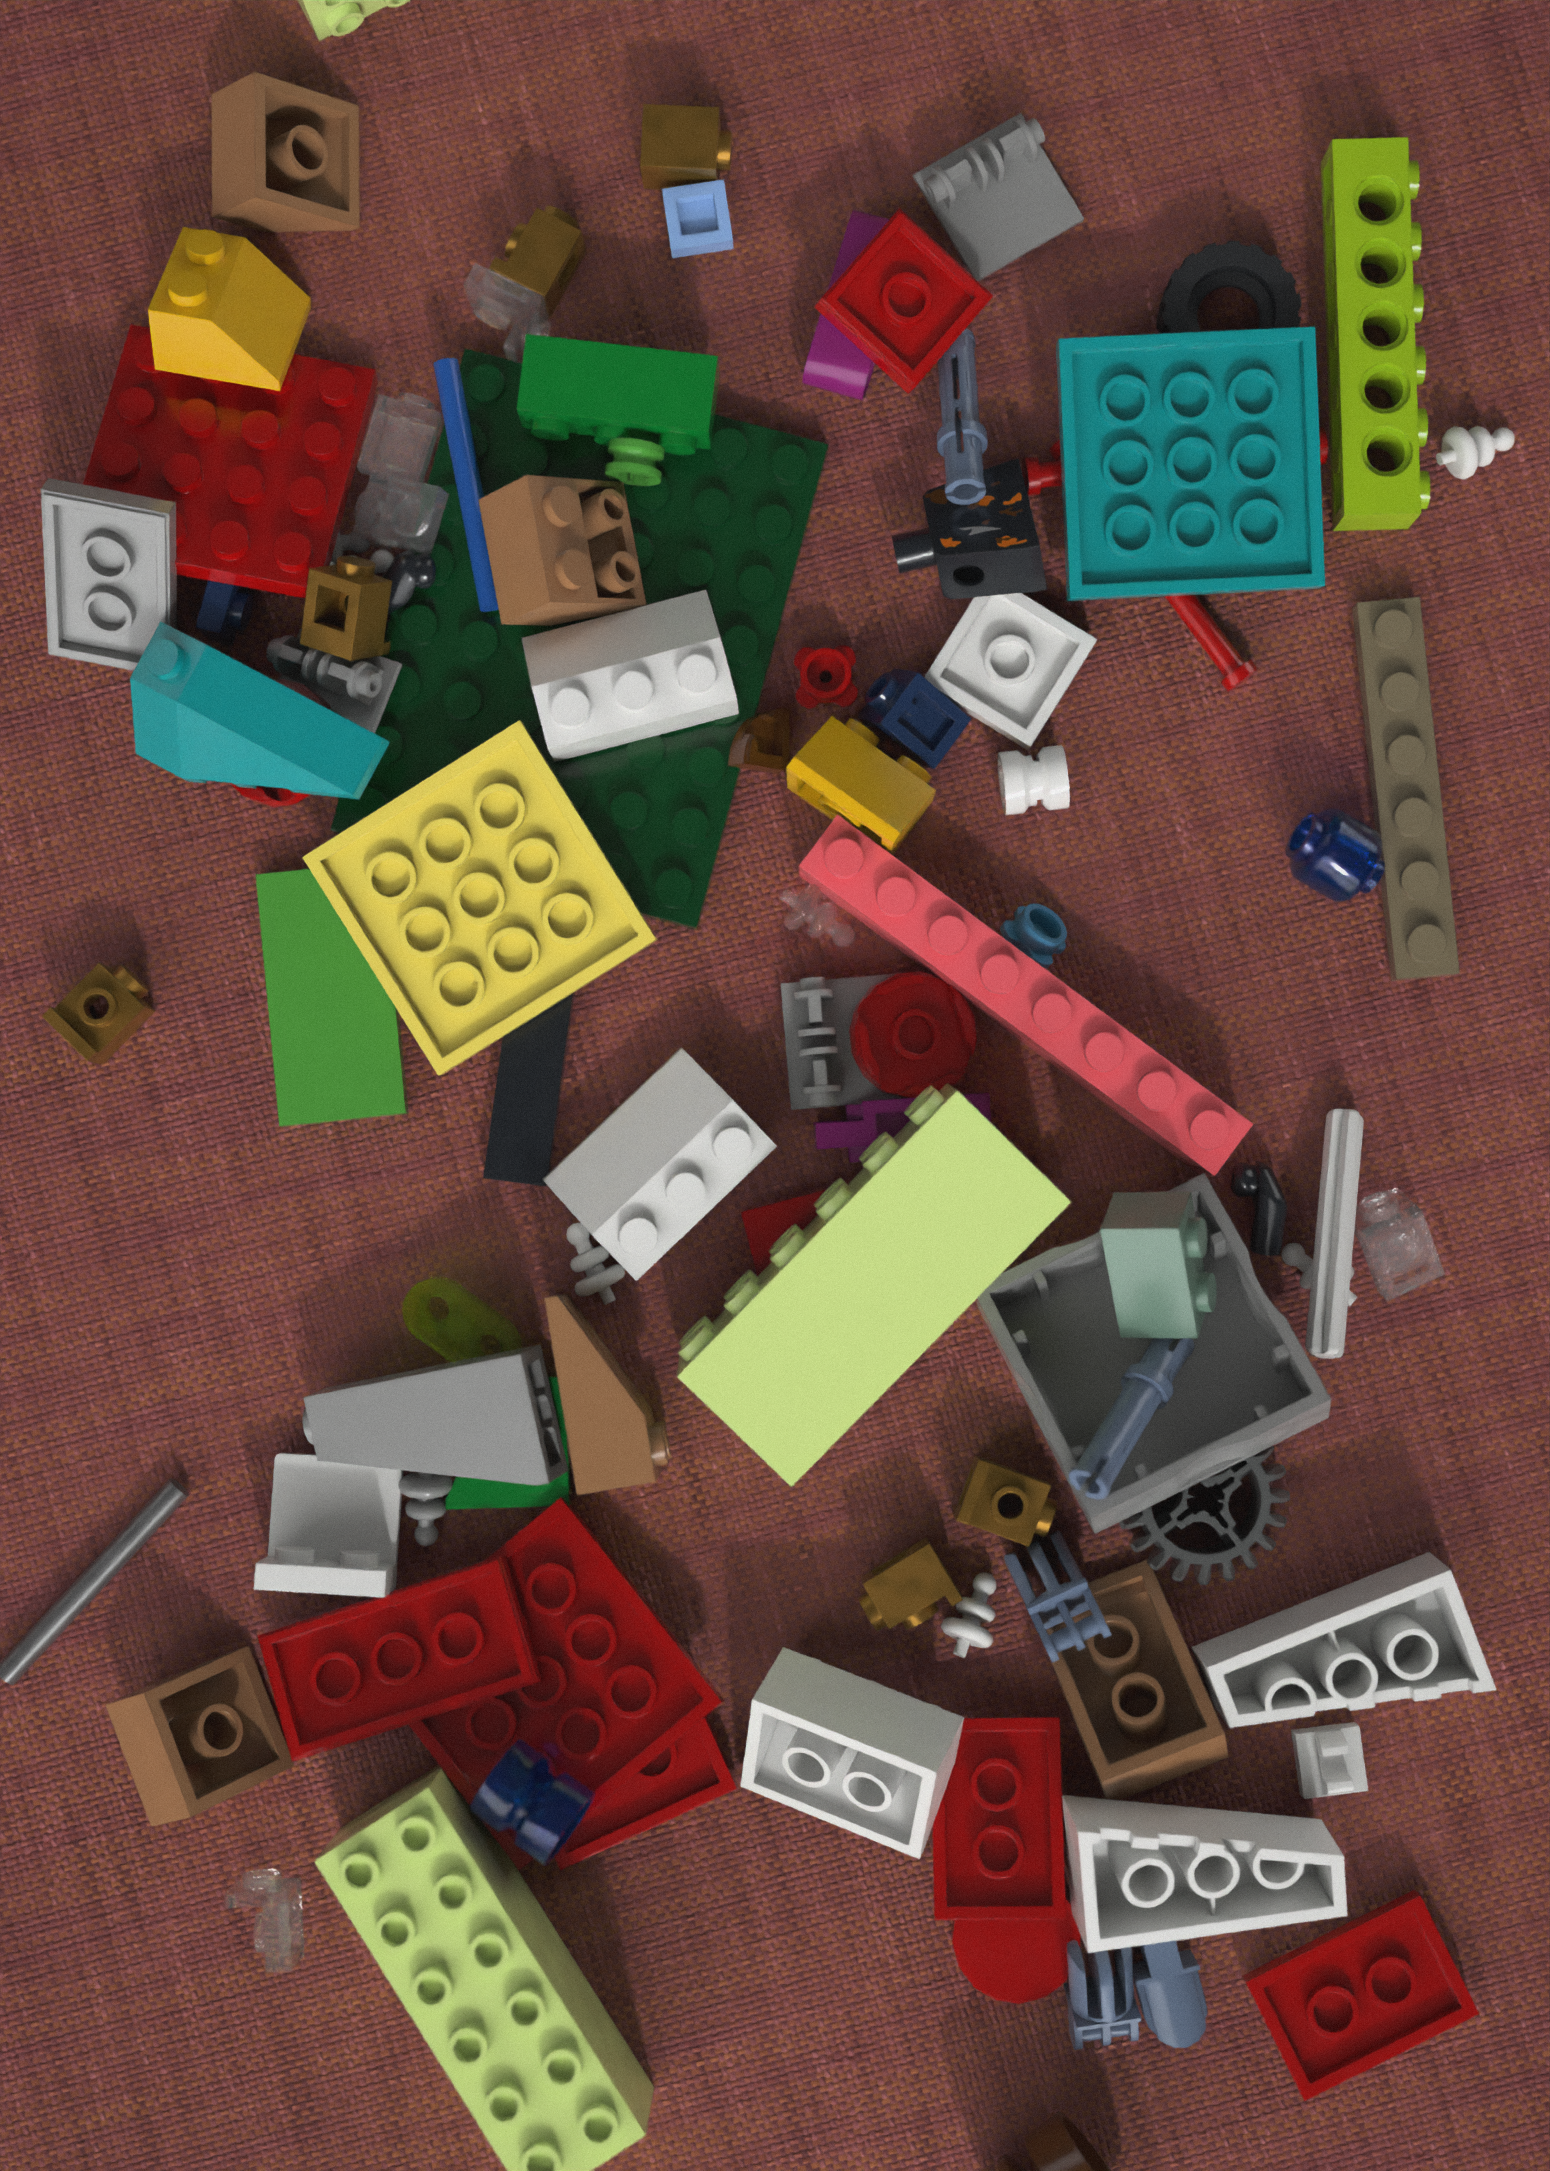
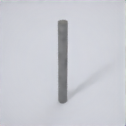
[0,1478,189,1685]

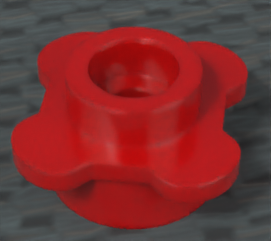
[794,645,858,710]

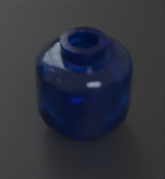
[1285,808,1385,903]

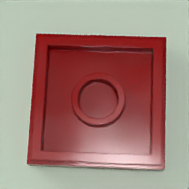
[814,208,993,394]

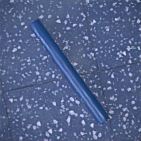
[433,358,499,612]

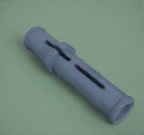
[936,328,988,505]
[1068,1338,1195,1499]

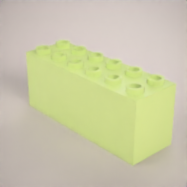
[677,1084,1071,1487]
[314,1765,654,2171]

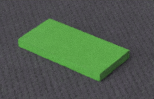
[255,869,409,1127]

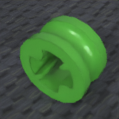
[604,438,665,486]

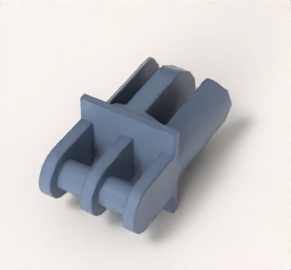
[1004,1530,1111,1663]
[1064,1940,1142,2050]
[1133,1940,1207,2048]

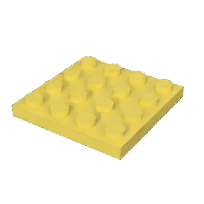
[302,720,658,1076]

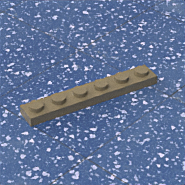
[1352,597,1460,981]

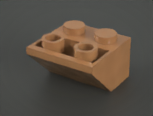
[478,475,646,626]

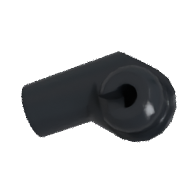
[382,550,436,617]

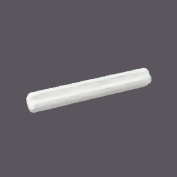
[1305,1109,1364,1359]

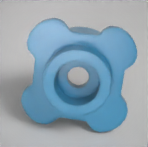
[1000,903,1067,969]

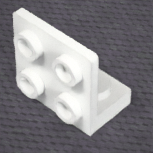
[254,1452,404,1598]

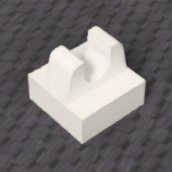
[1291,1722,1368,1799]

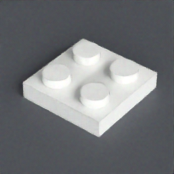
[924,593,1097,751]

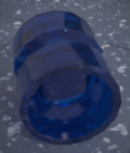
[470,1739,596,1866]

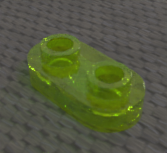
[402,1277,522,1363]

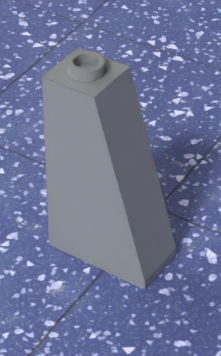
[302,1344,568,1485]

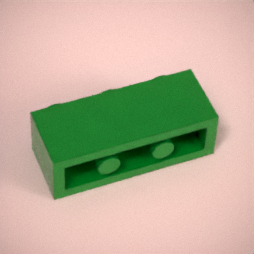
[516,334,720,455]

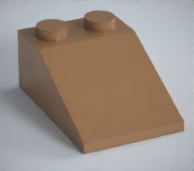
[544,1294,671,1495]
[1046,1559,1229,1800]

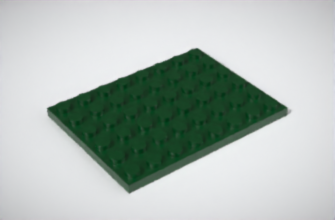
[330,348,828,930]

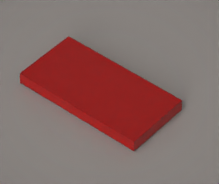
[257,1556,542,1762]

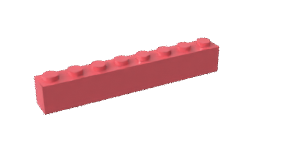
[799,814,1253,1177]

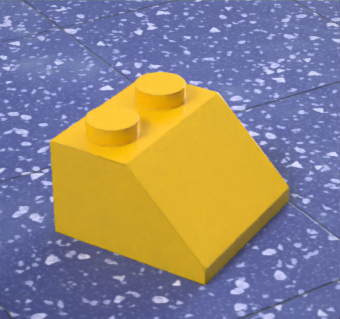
[148,227,311,391]
[786,716,936,855]

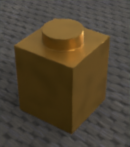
[640,104,732,190]

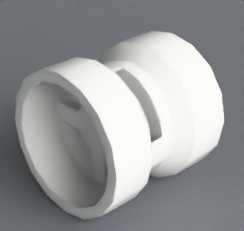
[998,745,1070,816]

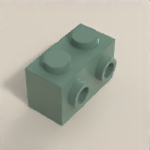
[1100,1192,1217,1338]

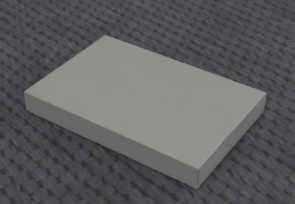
[41,478,177,671]

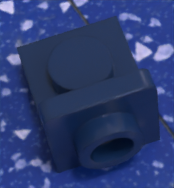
[196,580,284,646]
[858,668,971,770]

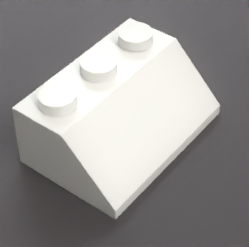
[522,590,739,762]
[543,1047,777,1281]
[740,1647,964,1859]

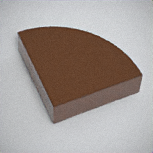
[728,708,790,774]

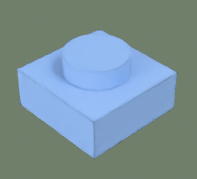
[662,179,734,258]

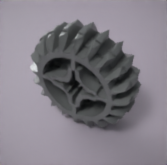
[1118,1446,1290,1585]

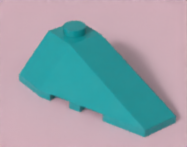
[130,621,390,799]

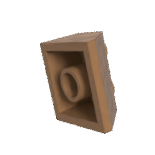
[212,72,360,232]
[105,1645,295,1827]

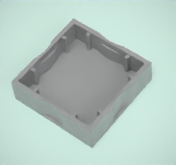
[976,1173,1331,1534]

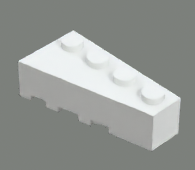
[1191,1552,1496,1728]
[1062,1795,1347,1953]

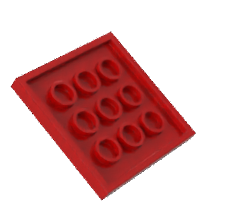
[83,324,378,598]
[409,1497,725,1871]

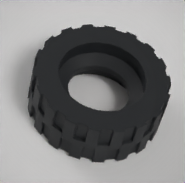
[1156,241,1302,334]

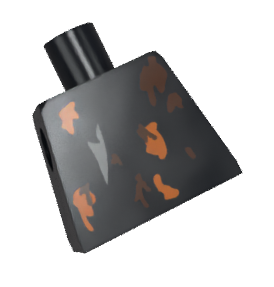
[892,458,1047,599]

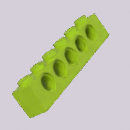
[1321,137,1430,531]

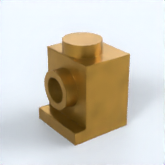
[489,206,586,317]
[300,556,392,661]
[42,963,155,1065]
[954,1455,1058,1547]
[857,1537,963,1632]

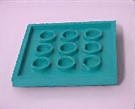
[1056,326,1325,601]

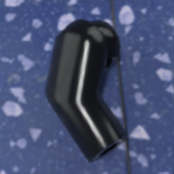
[1231,1161,1288,1256]

